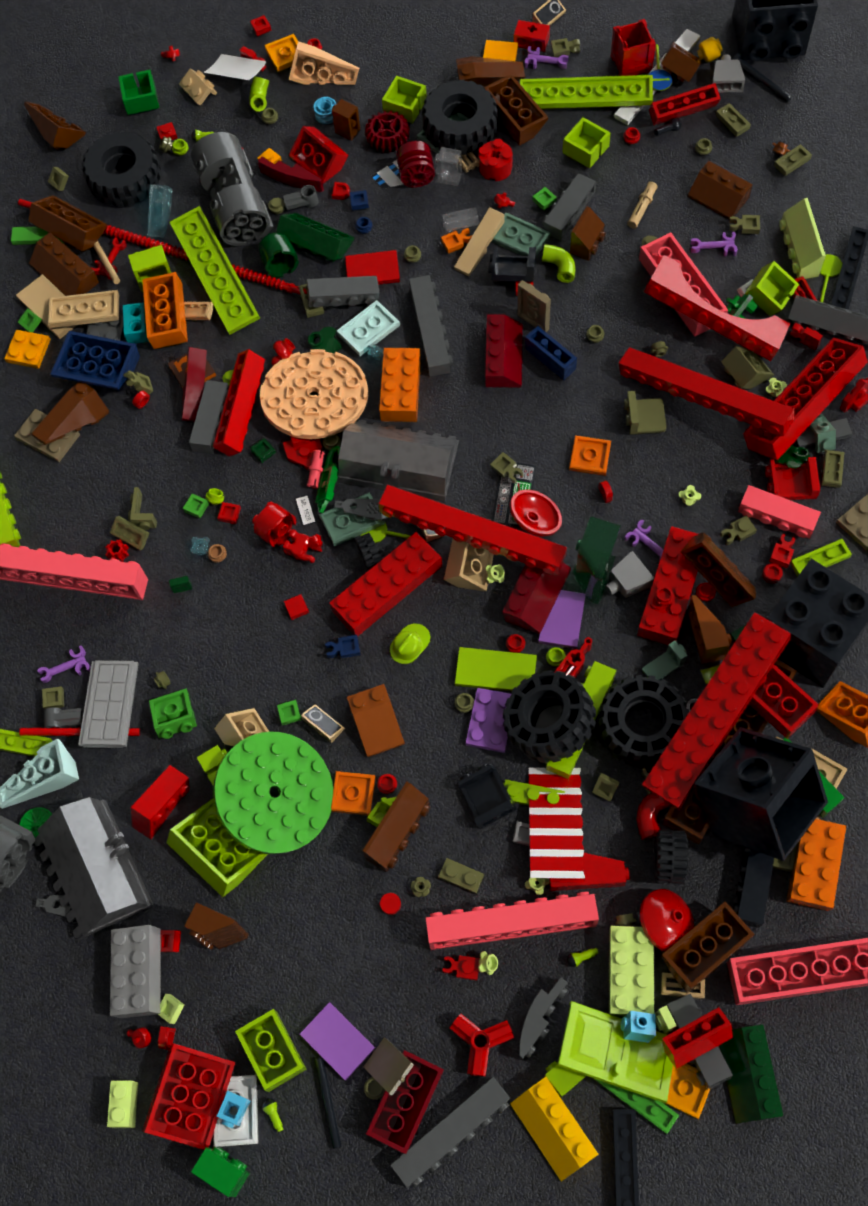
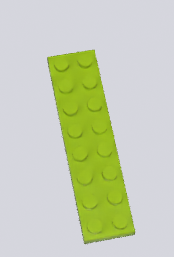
[520,75,653,109]
[170,206,260,335]

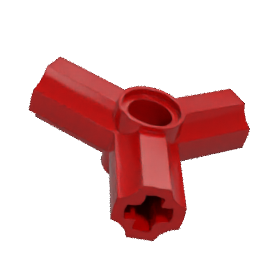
[449,1014,514,1077]

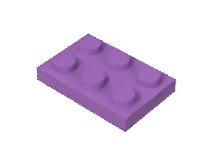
[466,688,511,753]

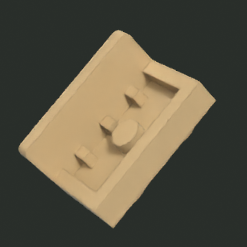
[179,68,217,105]

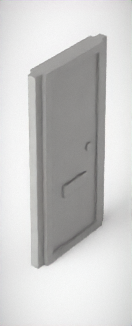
[78,660,138,748]

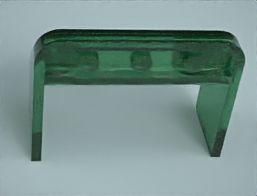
[573,516,621,605]

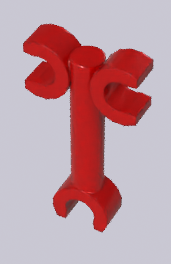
[91,237,127,280]

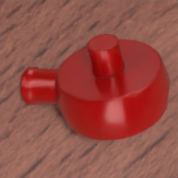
[161,45,180,61]
[494,192,515,208]
[127,1027,151,1048]

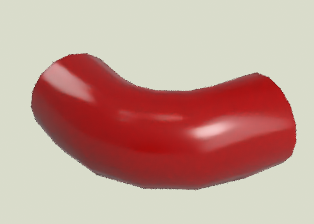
[636,793,672,840]

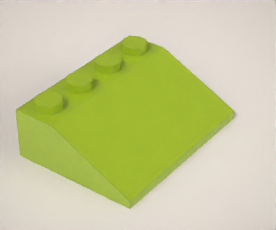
[167,798,268,897]

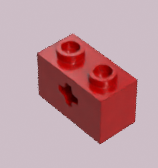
[514,20,550,52]

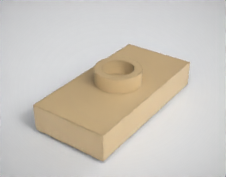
[184,302,214,320]

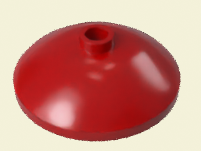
[509,489,562,536]
[640,889,694,952]

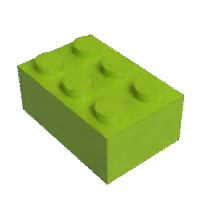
[235,1009,307,1092]

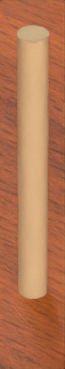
[94,241,120,284]

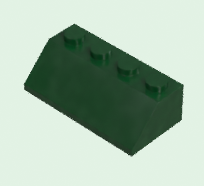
[276,213,355,261]
[719,1024,783,1124]

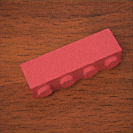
[738,485,821,539]

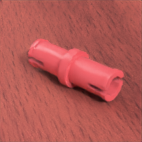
[306,450,325,489]

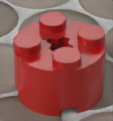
[479,139,513,181]
[252,502,296,547]

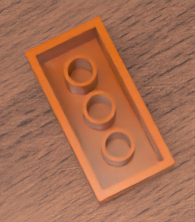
[142,272,188,349]
[379,348,421,422]
[787,819,846,911]

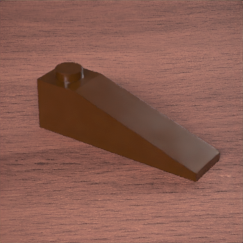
[456,56,525,86]
[24,101,86,149]
[31,382,109,445]

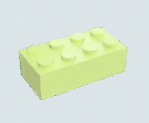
[609,926,654,1017]

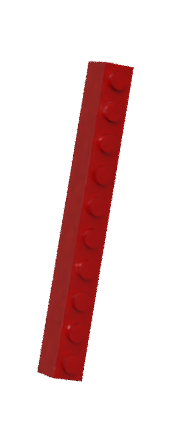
[619,347,795,437]
[379,484,567,575]

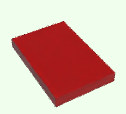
[345,250,400,285]

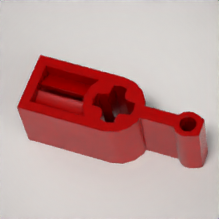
[554,637,593,678]

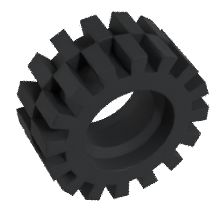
[355,533,381,570]

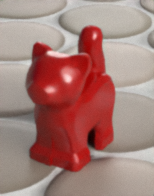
[283,529,323,563]

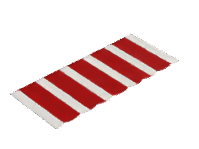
[529,768,585,878]

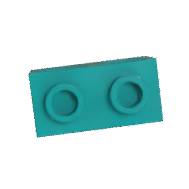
[123,302,149,343]

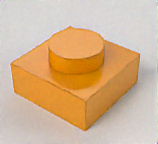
[257,148,282,164]

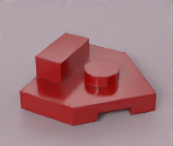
[840,378,868,413]
[283,436,323,469]

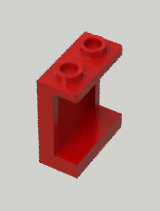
[765,457,820,500]

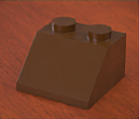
[661,42,700,82]
[570,206,606,261]

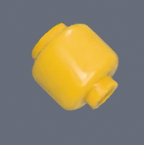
[697,37,723,63]

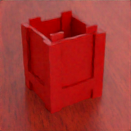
[611,19,656,76]

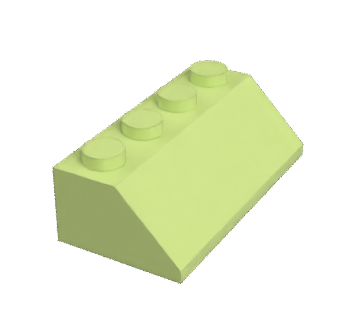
[779,198,826,279]

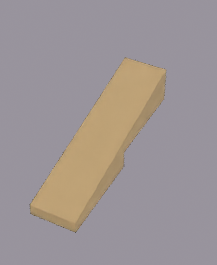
[454,207,504,276]

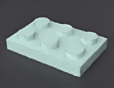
[337,300,400,356]

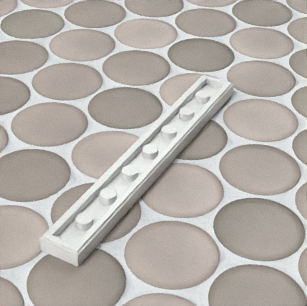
[614,29,700,125]

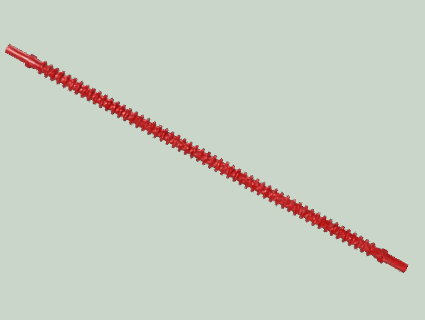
[18,199,307,295]

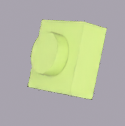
[158,994,184,1024]

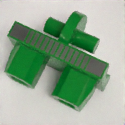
[726,294,757,319]

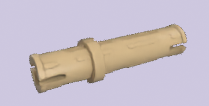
[627,182,658,229]

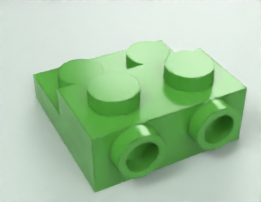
[149,688,197,739]

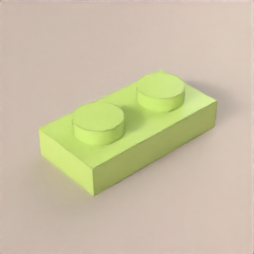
[655,1005,677,1034]

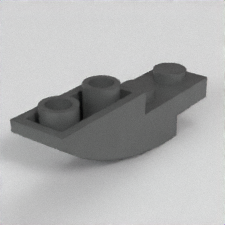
[519,977,568,1060]

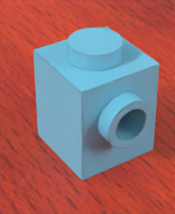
[621,1011,656,1043]

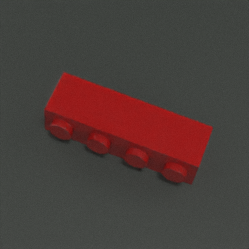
[649,83,721,126]

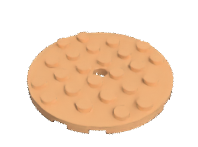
[260,349,368,439]

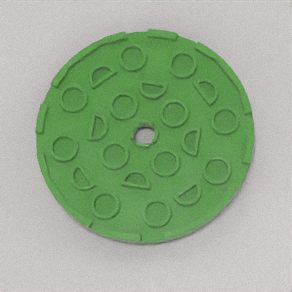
[213,732,333,854]

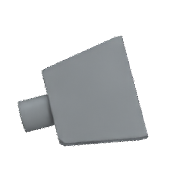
[712,55,745,93]
[605,551,654,598]

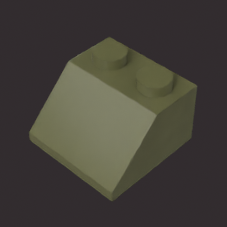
[721,347,774,389]

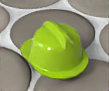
[390,623,430,664]

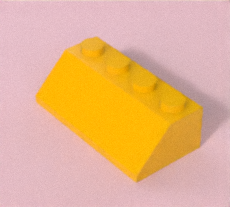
[510,1077,598,1181]

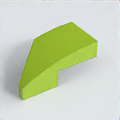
[367,797,396,827]

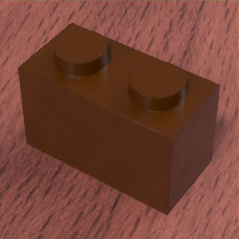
[332,99,361,141]

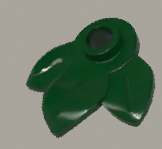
[308,327,342,353]
[772,445,810,468]

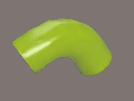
[249,76,269,112]
[542,244,576,283]

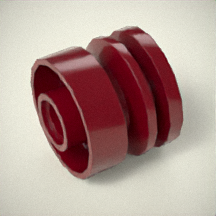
[396,141,435,188]

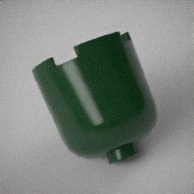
[259,232,299,277]

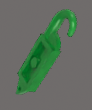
[315,446,340,513]

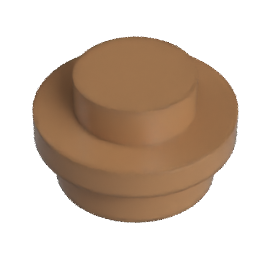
[208,544,227,562]

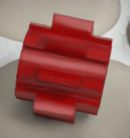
[105,539,129,562]

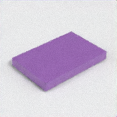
[538,590,586,649]
[300,1002,375,1081]

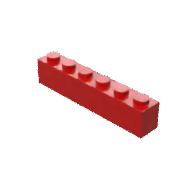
[213,349,265,457]

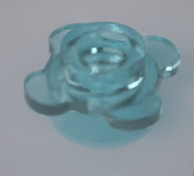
[367,345,383,360]
[190,536,210,555]

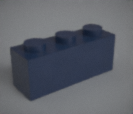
[525,326,577,380]

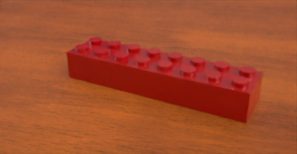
[743,337,868,460]

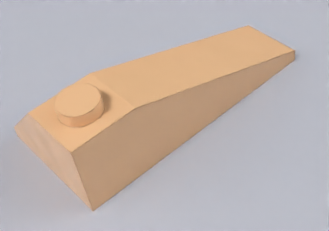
[289,41,360,85]

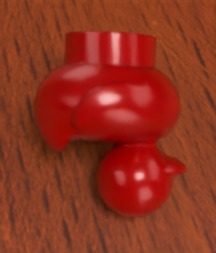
[271,338,295,366]

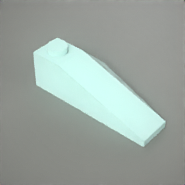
[0,739,79,809]

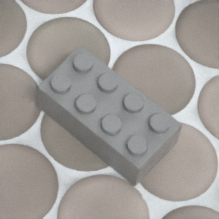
[110,925,161,1018]

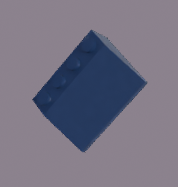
[50,331,140,390]

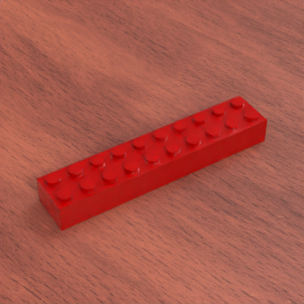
[642,612,791,810]

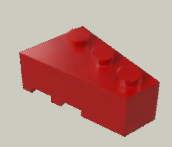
[131,765,190,840]

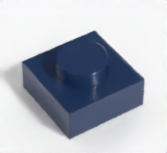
[350,190,369,211]

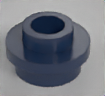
[355,217,373,233]

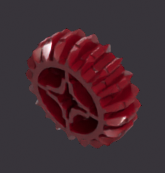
[365,110,410,153]

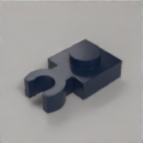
[325,635,361,658]

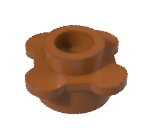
[772,142,790,156]

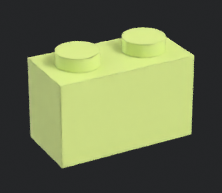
[107,1081,138,1128]

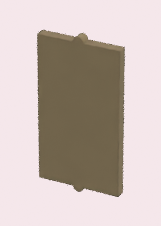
[363,1037,414,1095]

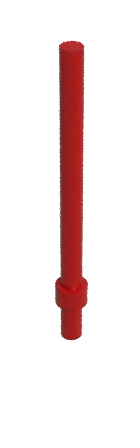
[19,728,140,736]

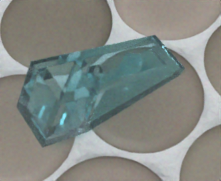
[147,185,172,238]

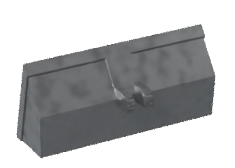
[338,420,459,502]
[34,797,154,938]

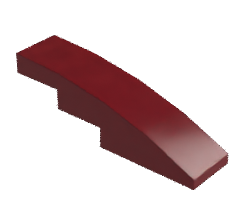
[258,157,324,192]
[181,347,207,422]

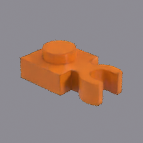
[441,228,473,254]

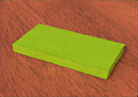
[455,647,537,692]

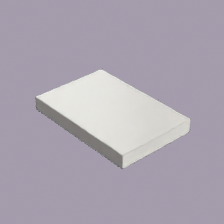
[213,1075,258,1147]

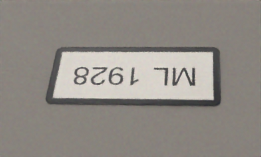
[294,494,317,526]

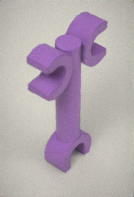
[524,46,568,69]
[690,232,738,256]
[624,520,663,560]
[38,646,91,683]

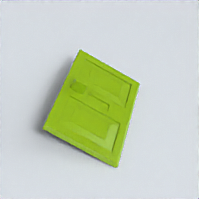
[557,1001,673,1103]

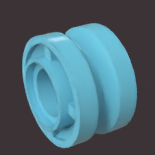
[314,97,336,124]

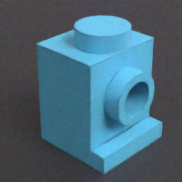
[217,1091,251,1128]

